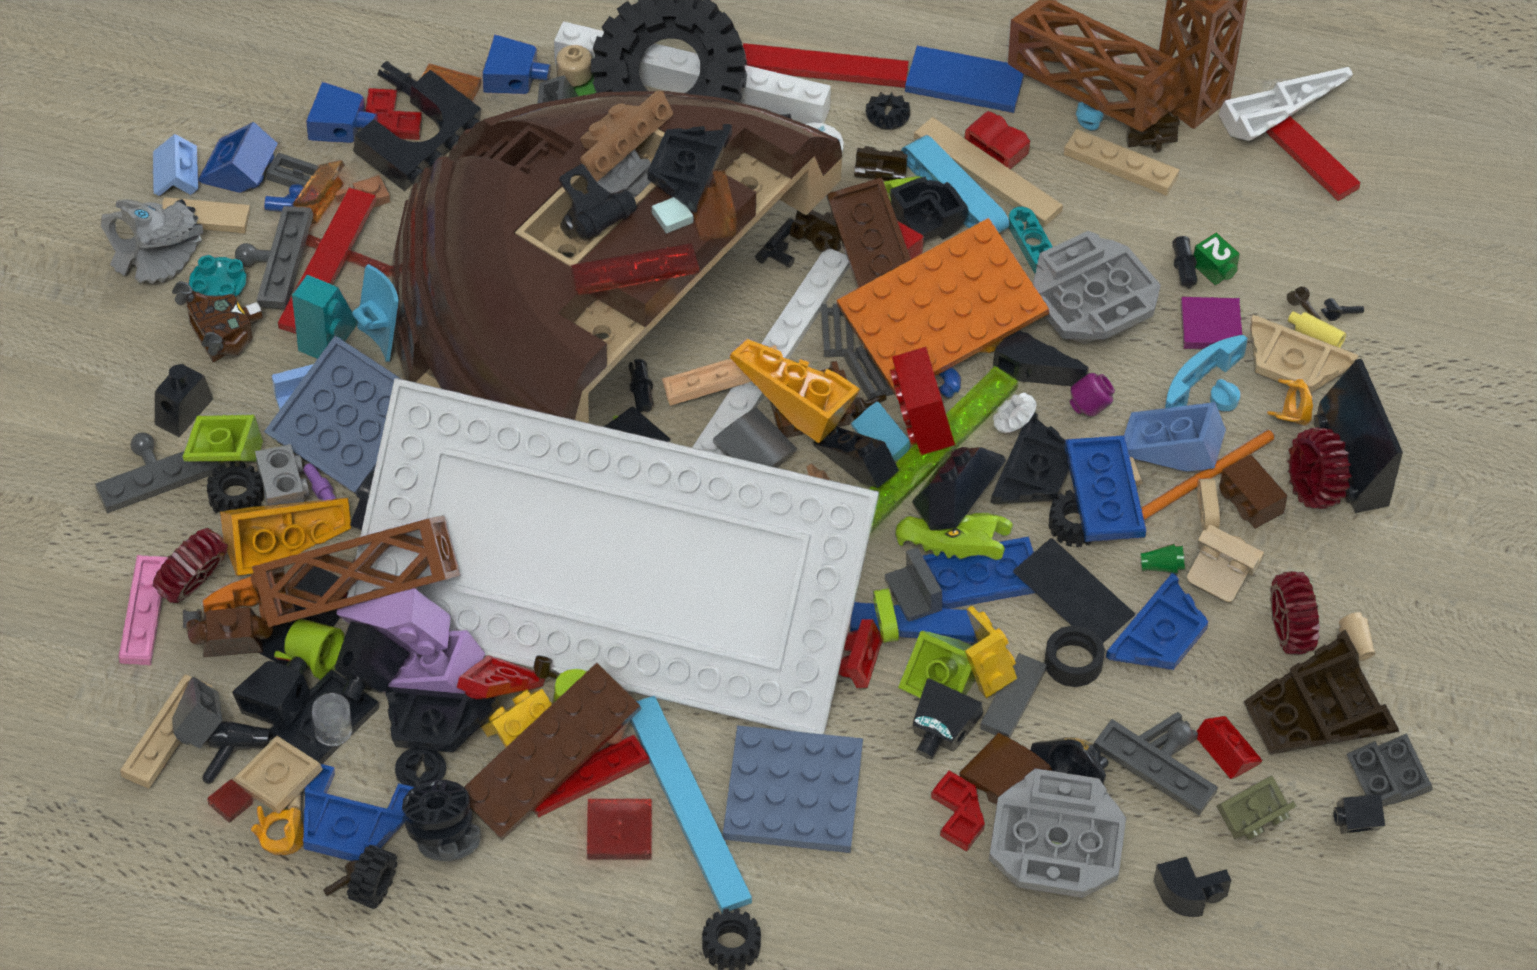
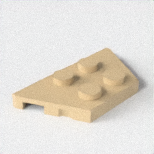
[1250,315,1358,393]

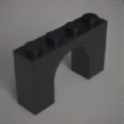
[353,70,482,191]

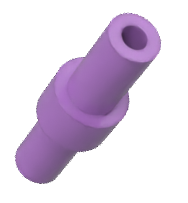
[303,463,336,500]

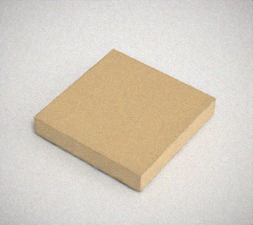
[232,736,323,814]

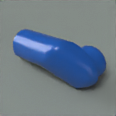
[264,184,306,212]
[938,367,961,399]

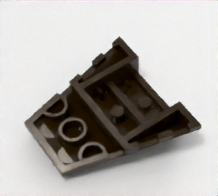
[1244,630,1399,754]

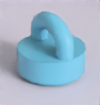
[1076,102,1104,131]
[1210,379,1240,411]

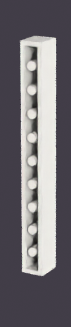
[554,21,831,124]

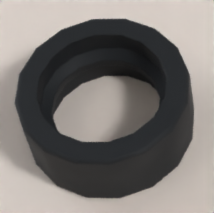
[1044,626,1105,687]

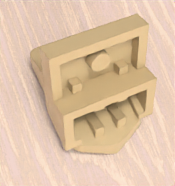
[1187,524,1264,603]

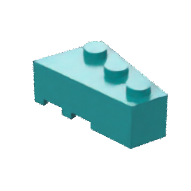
[292,275,357,359]

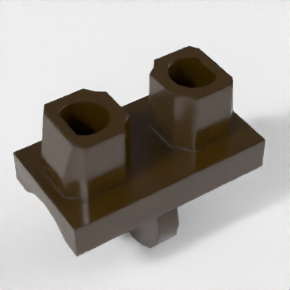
[1126,112,1180,153]
[854,146,908,181]
[790,210,841,252]

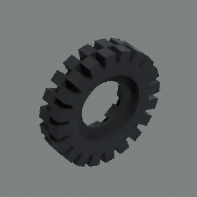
[591,0,747,103]

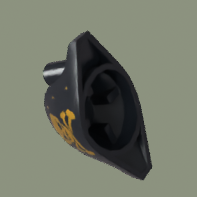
[1030,737,1109,784]

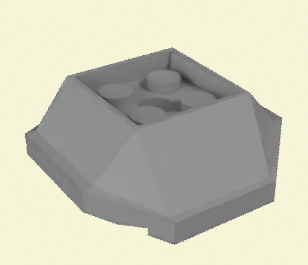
[1033,231,1161,345]
[989,768,1126,898]

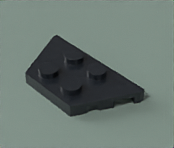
[647,124,732,213]
[991,412,1070,504]
[385,686,500,753]

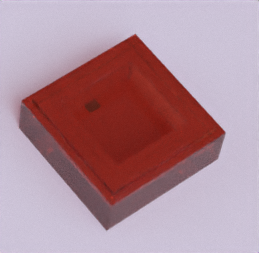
[207,779,253,823]

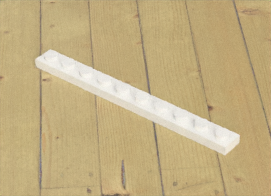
[692,248,850,455]

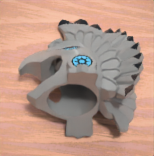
[101,199,203,284]

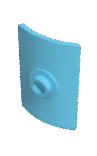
[352,264,399,362]

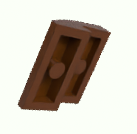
[959,733,1052,805]

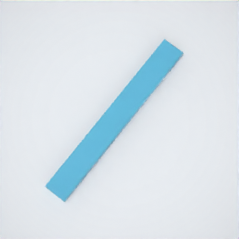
[630,695,752,914]

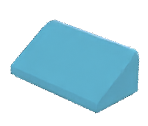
[851,401,910,461]

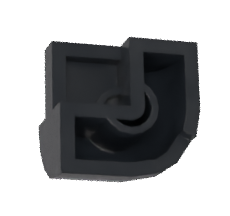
[890,176,968,241]

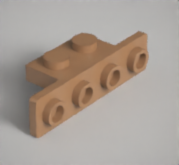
[580,90,673,182]

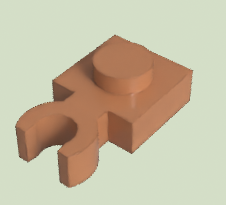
[335,175,390,208]

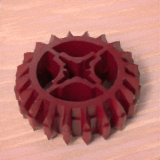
[1287,427,1352,509]
[153,528,228,604]
[1270,571,1320,655]

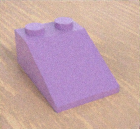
[337,588,451,655]
[384,630,485,694]

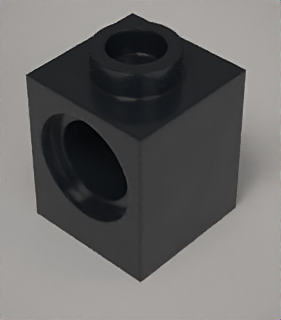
[1333,794,1385,834]

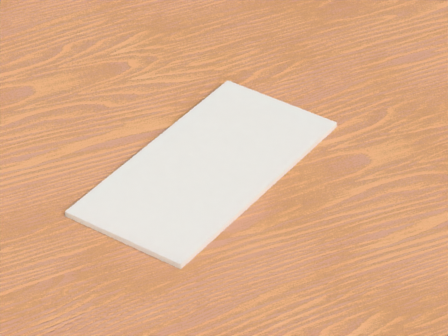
[342,378,879,734]

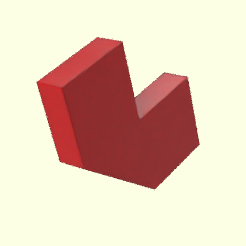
[366,88,422,140]
[931,770,985,852]

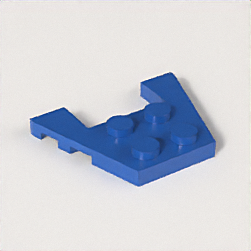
[303,764,414,861]

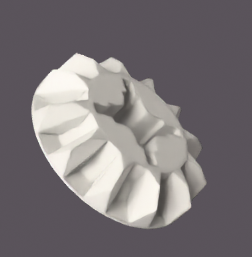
[993,392,1037,433]

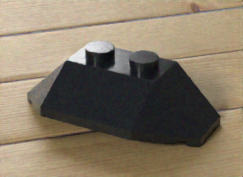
[912,447,1006,531]

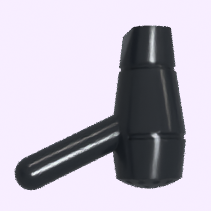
[202,721,270,784]

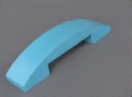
[1165,335,1248,408]

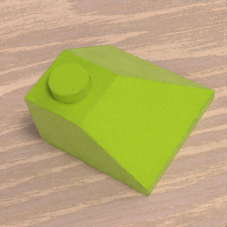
[182,415,263,462]
[898,630,975,698]

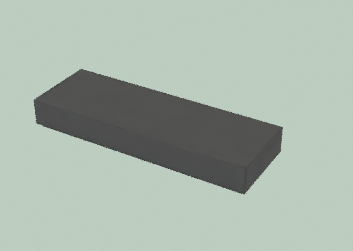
[980,653,1047,738]

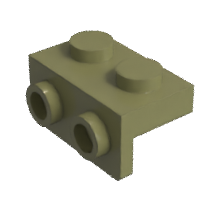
[1216,775,1297,840]

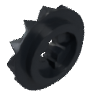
[865,92,910,129]
[395,749,446,787]

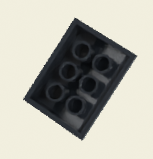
[1314,358,1403,513]

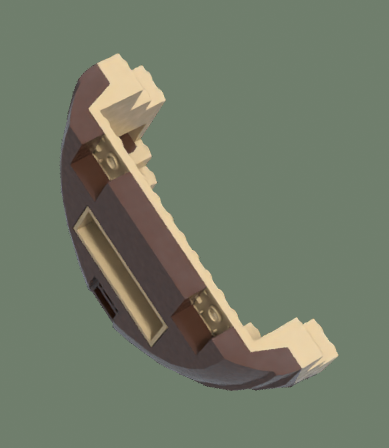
[392,91,842,423]

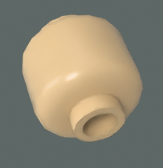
[556,45,592,87]

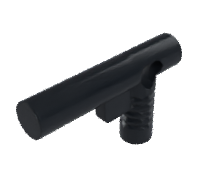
[755,218,795,268]

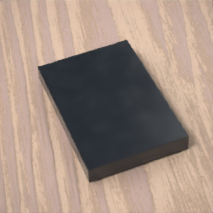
[269,669,379,764]

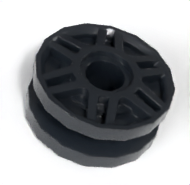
[402,780,473,846]

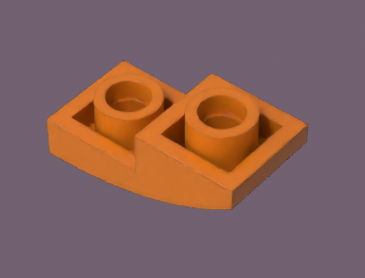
[202,577,262,614]

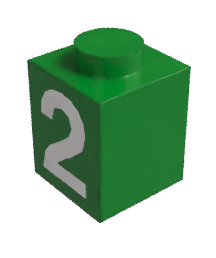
[1194,232,1240,286]

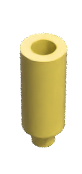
[1288,311,1346,348]

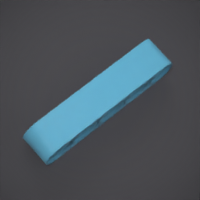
[901,135,1009,233]

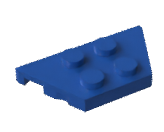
[1106,573,1209,670]

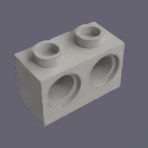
[255,444,309,506]

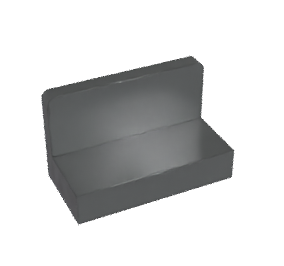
[885,547,942,621]

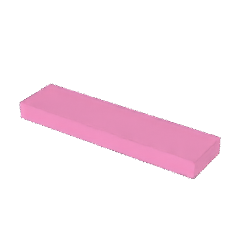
[119,555,168,665]

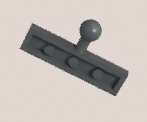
[235,206,313,309]
[95,432,220,514]
[1094,719,1218,815]

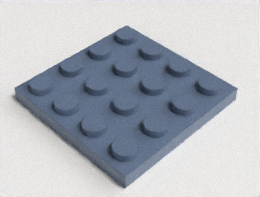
[264,336,401,495]
[723,725,863,853]

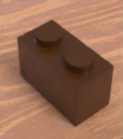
[1219,454,1288,529]

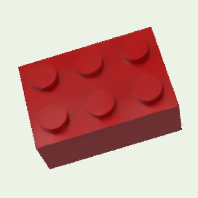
[889,347,955,455]

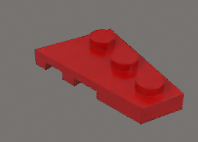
[456,655,545,699]

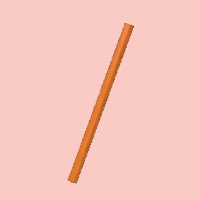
[1141,430,1274,520]

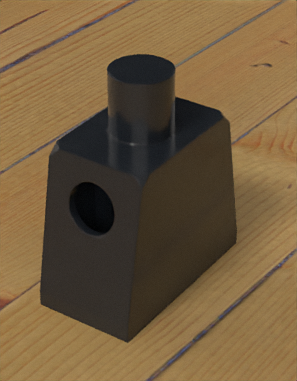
[154,364,213,437]
[335,621,409,703]
[232,656,310,729]

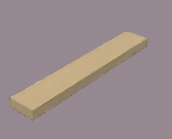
[914,117,1063,227]

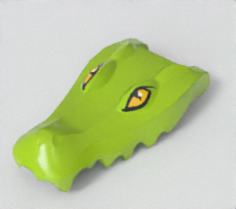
[895,513,1013,560]

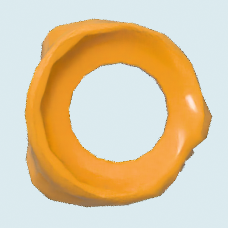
[1267,379,1313,426]
[251,806,304,855]

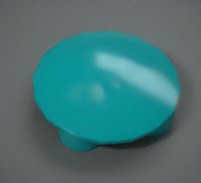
[189,255,247,297]

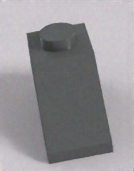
[172,677,223,749]

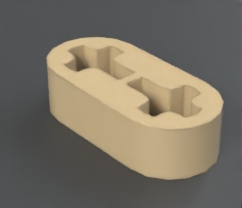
[1197,478,1220,530]

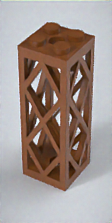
[1008,0,1181,132]
[1157,0,1248,129]
[251,515,460,627]

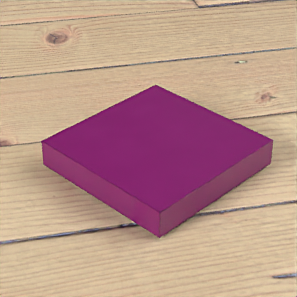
[1180,297,1242,349]

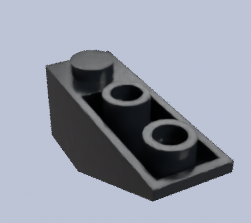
[993,330,1089,387]
[813,426,899,488]

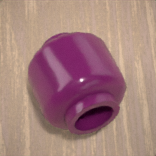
[1070,373,1115,417]

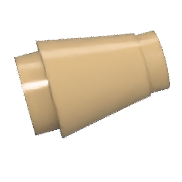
[1339,612,1376,661]

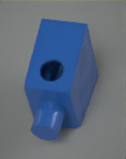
[482,35,551,94]
[306,82,377,143]

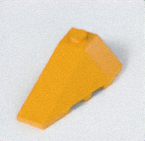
[729,339,860,443]
[220,498,351,576]

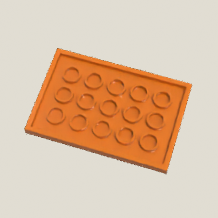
[837,218,1049,397]

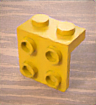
[965,606,1017,698]
[481,689,552,747]

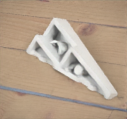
[1218,67,1353,141]

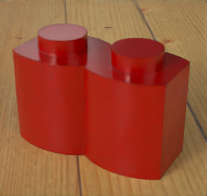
[964,111,1031,169]

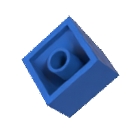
[198,122,278,193]

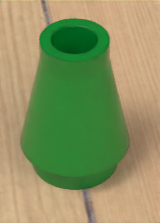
[1140,543,1185,574]

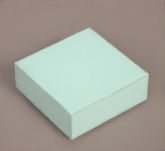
[652,197,693,234]

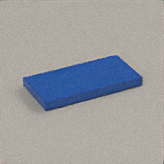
[905,45,1024,113]
[1064,435,1146,542]
[923,536,1035,609]

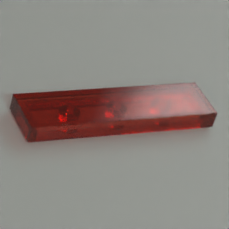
[571,243,699,295]

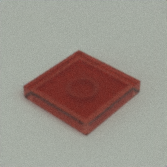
[587,799,652,860]

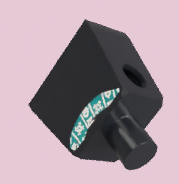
[912,678,984,760]

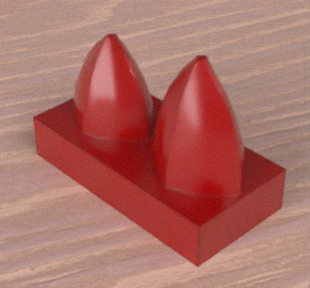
[838,619,882,688]

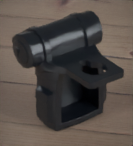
[559,164,637,239]

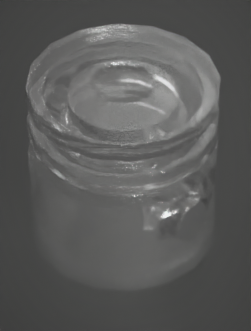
[312,693,352,746]

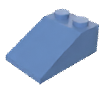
[1124,402,1226,472]

